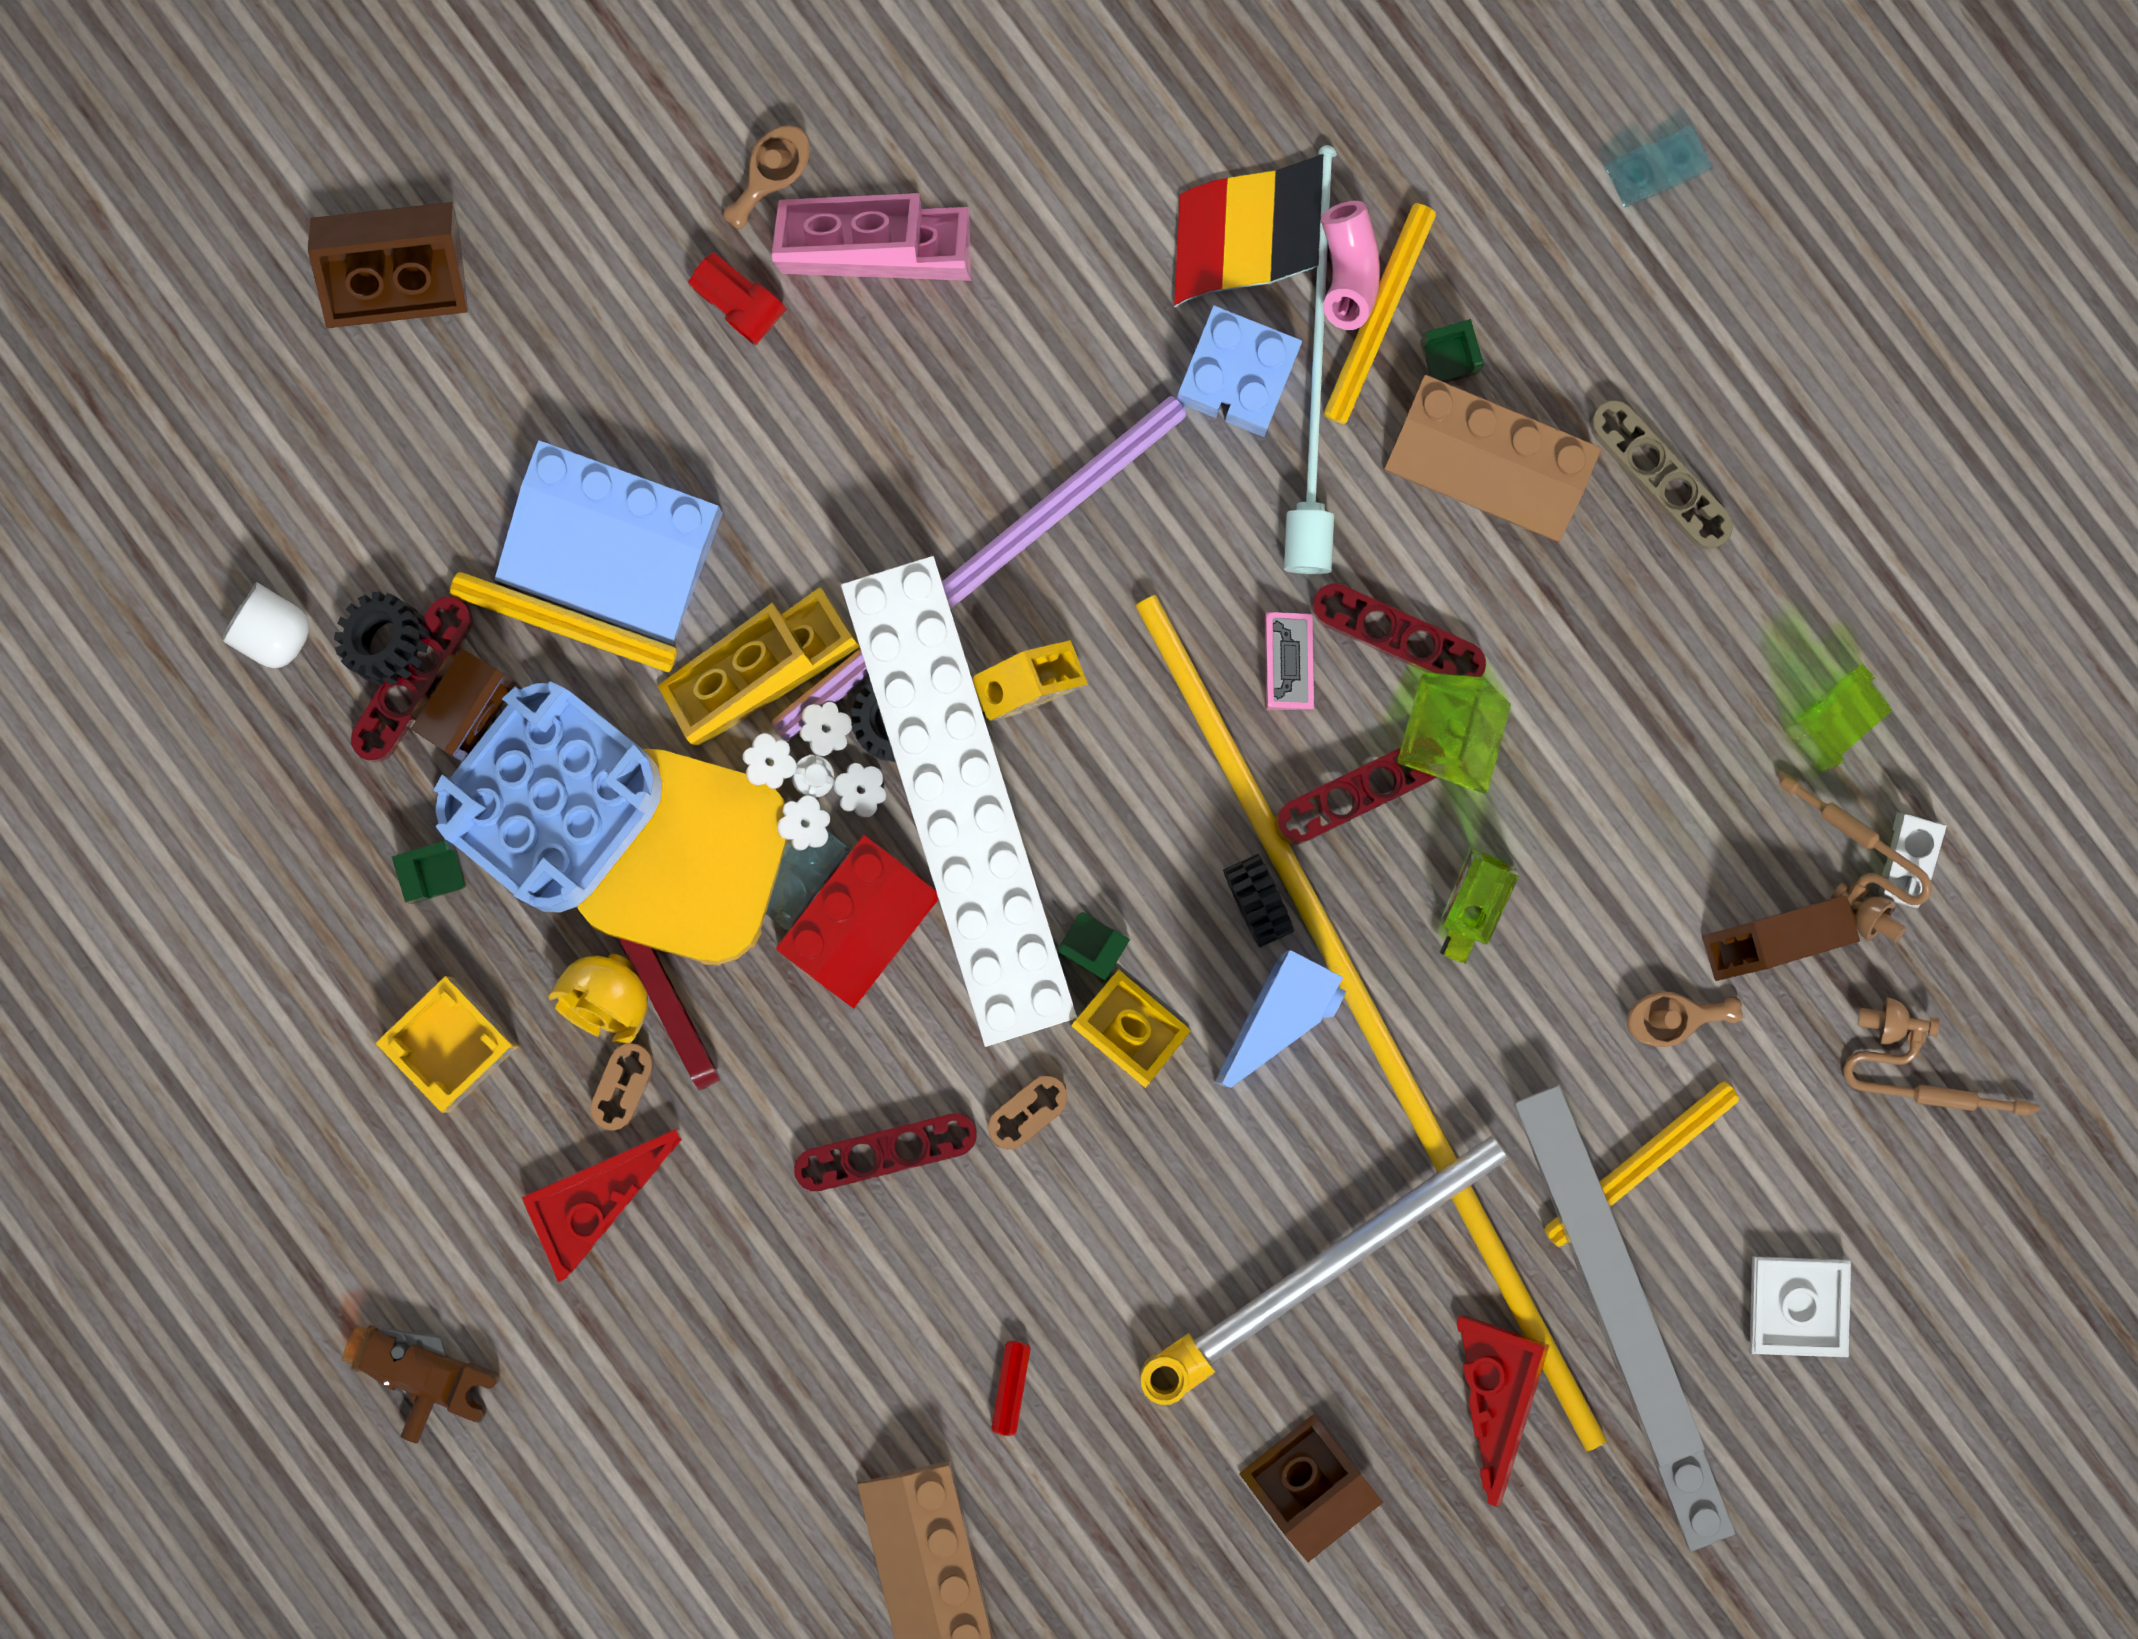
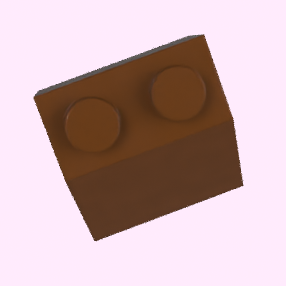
[411,648,517,761]
[1239,1414,1384,1562]

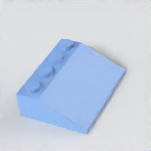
[494,440,723,646]
[1215,950,1346,1088]

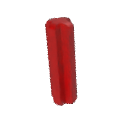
[991,1340,1031,1436]

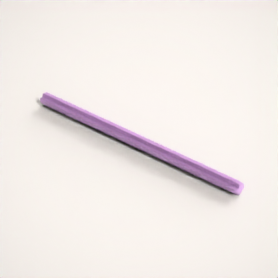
[772,396,1187,741]

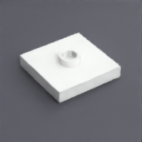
[1750,1256,1851,1357]

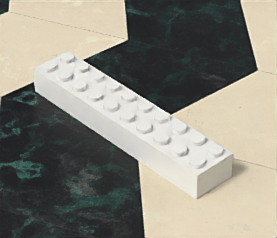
[841,556,1077,1047]

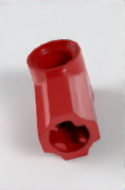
[687,252,787,345]

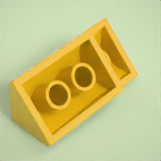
[657,587,860,746]

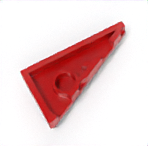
[521,1129,682,1282]
[1457,1315,1549,1507]

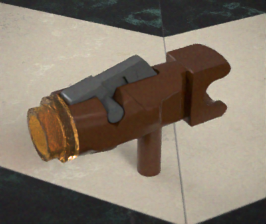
[342,1325,500,1443]

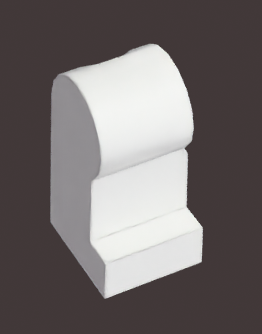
[1879,812,1947,909]

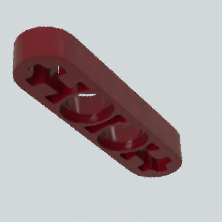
[1312,583,1486,687]
[351,596,473,762]
[1274,738,1447,845]
[619,938,721,1091]
[794,1113,977,1191]

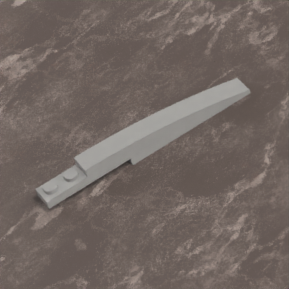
[1513,1084,1735,1552]

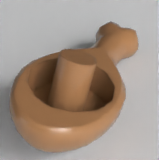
[722,125,810,229]
[1627,992,1743,1047]

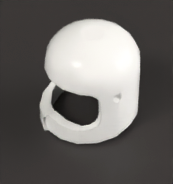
[222,582,309,668]

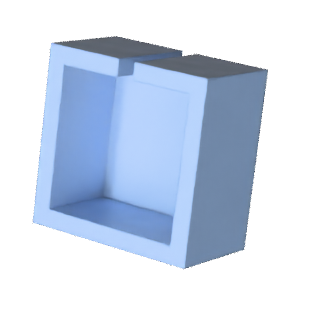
[1177,305,1302,437]

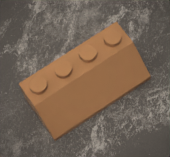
[1384,375,1602,543]
[857,1460,994,1639]

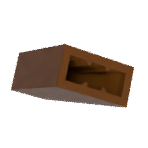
[1702,895,1860,981]

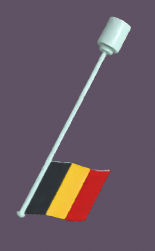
[1174,145,1337,574]

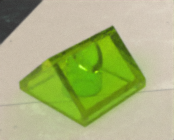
[1397,673,1511,794]

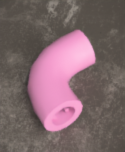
[1321,201,1380,330]

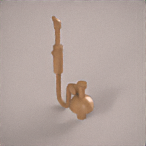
[1778,770,1932,943]
[1843,997,2041,1116]

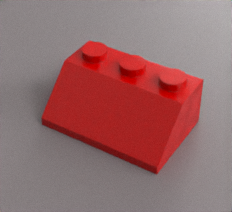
[775,835,939,1009]

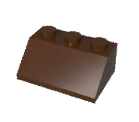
[308,202,468,328]

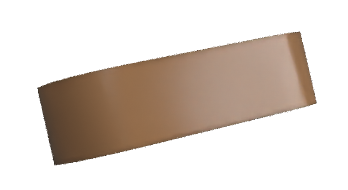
[590,1043,654,1131]
[988,1076,1068,1150]

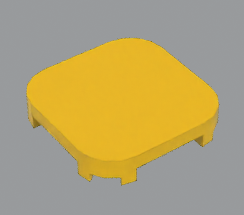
[577,749,790,966]

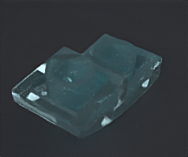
[1604,124,1713,208]
[766,831,851,931]

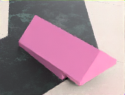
[772,193,971,281]

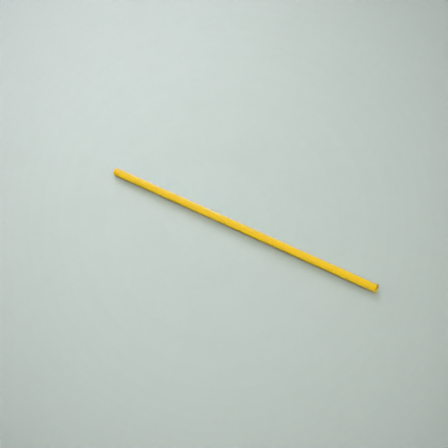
[1135,595,1607,1452]

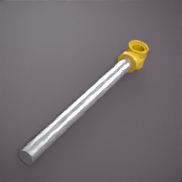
[1141,1136,1508,1405]

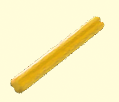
[1324,203,1436,424]
[450,572,677,672]
[1544,1081,1740,1247]

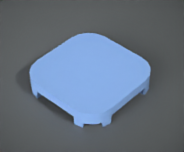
[433,681,662,912]

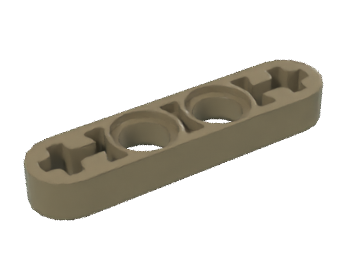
[1590,400,1733,550]

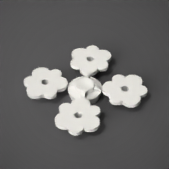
[743,702,886,850]

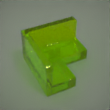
[1783,664,1892,773]

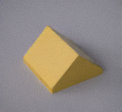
[1071,969,1192,1088]

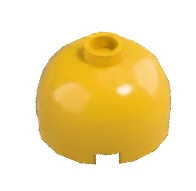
[548,954,648,1044]

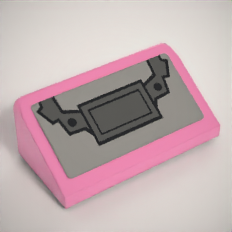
[1265,612,1314,710]

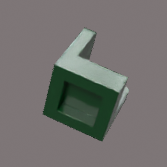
[1420,319,1484,383]
[392,840,466,904]
[1056,912,1131,981]

